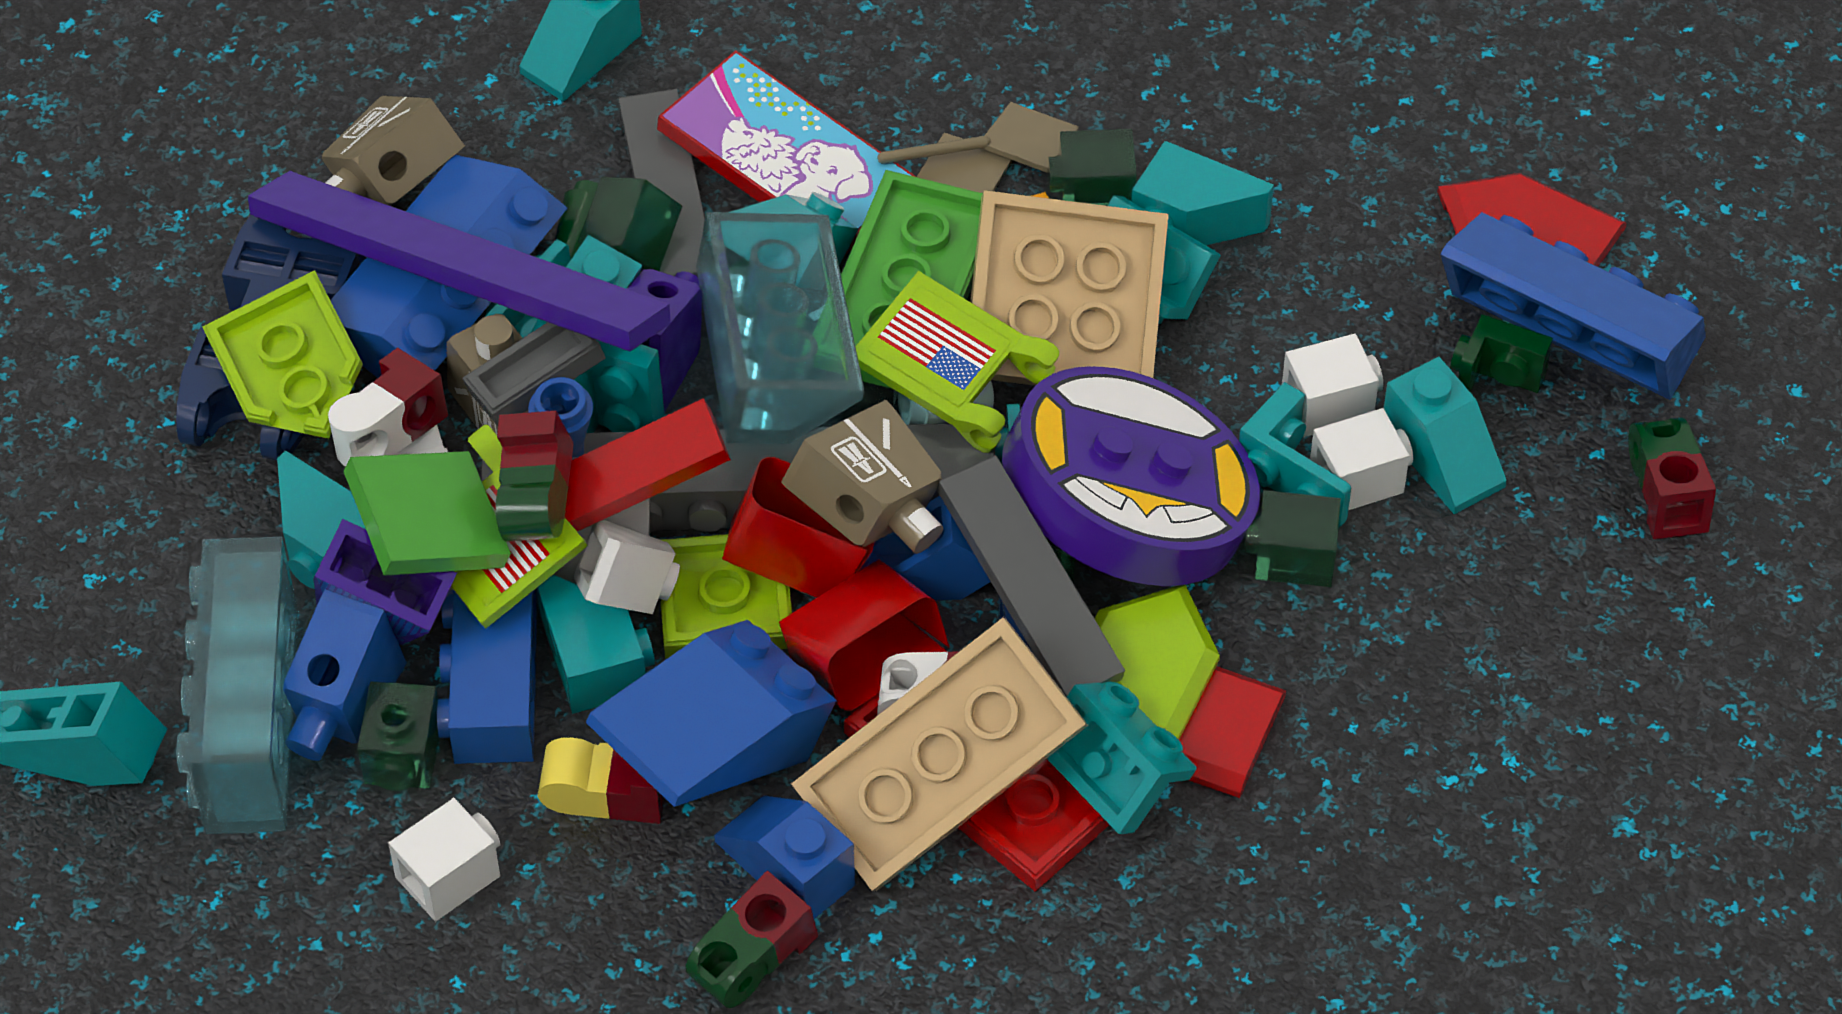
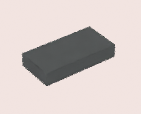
[462,322,606,426]

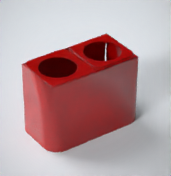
[722,457,874,598]
[779,559,950,710]

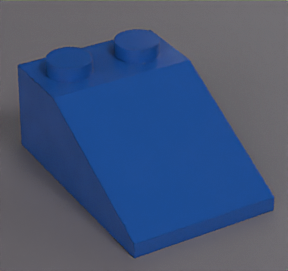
[586,620,836,807]

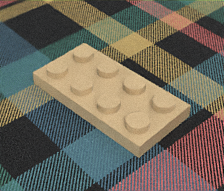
[791,618,1088,891]

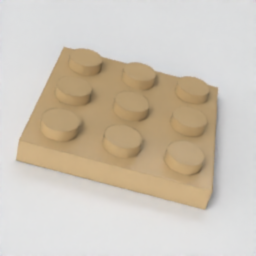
[970,190,1169,386]

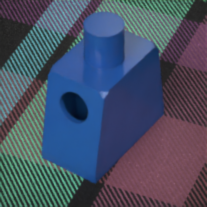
[283,589,407,761]

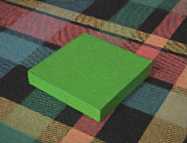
[343,451,511,576]

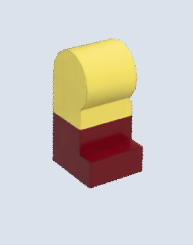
[538,737,664,824]

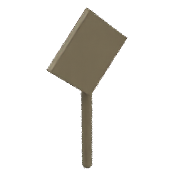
[877,102,1079,173]
[917,132,1013,193]

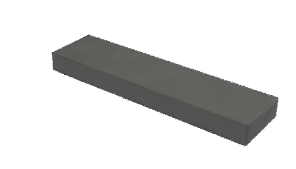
[619,89,716,285]
[937,455,1125,697]

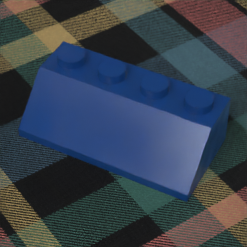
[330,155,567,378]
[1440,212,1706,400]

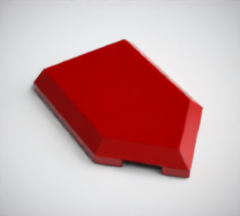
[1437,173,1627,267]
[1179,666,1286,798]

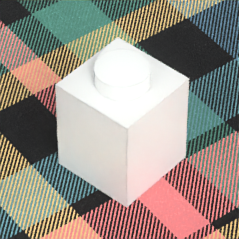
[1282,333,1383,437]
[1310,408,1413,510]
[388,798,500,922]

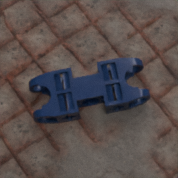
[176,215,366,460]

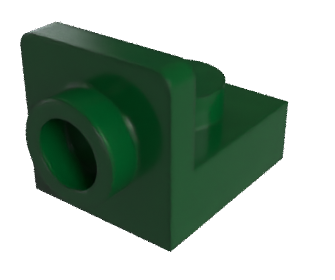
[1450,314,1553,393]

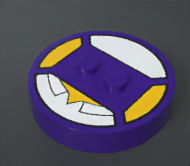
[1002,366,1260,586]

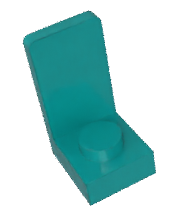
[1239,382,1351,529]

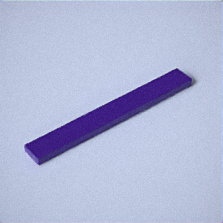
[248,171,671,352]

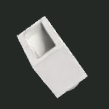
[573,520,680,614]

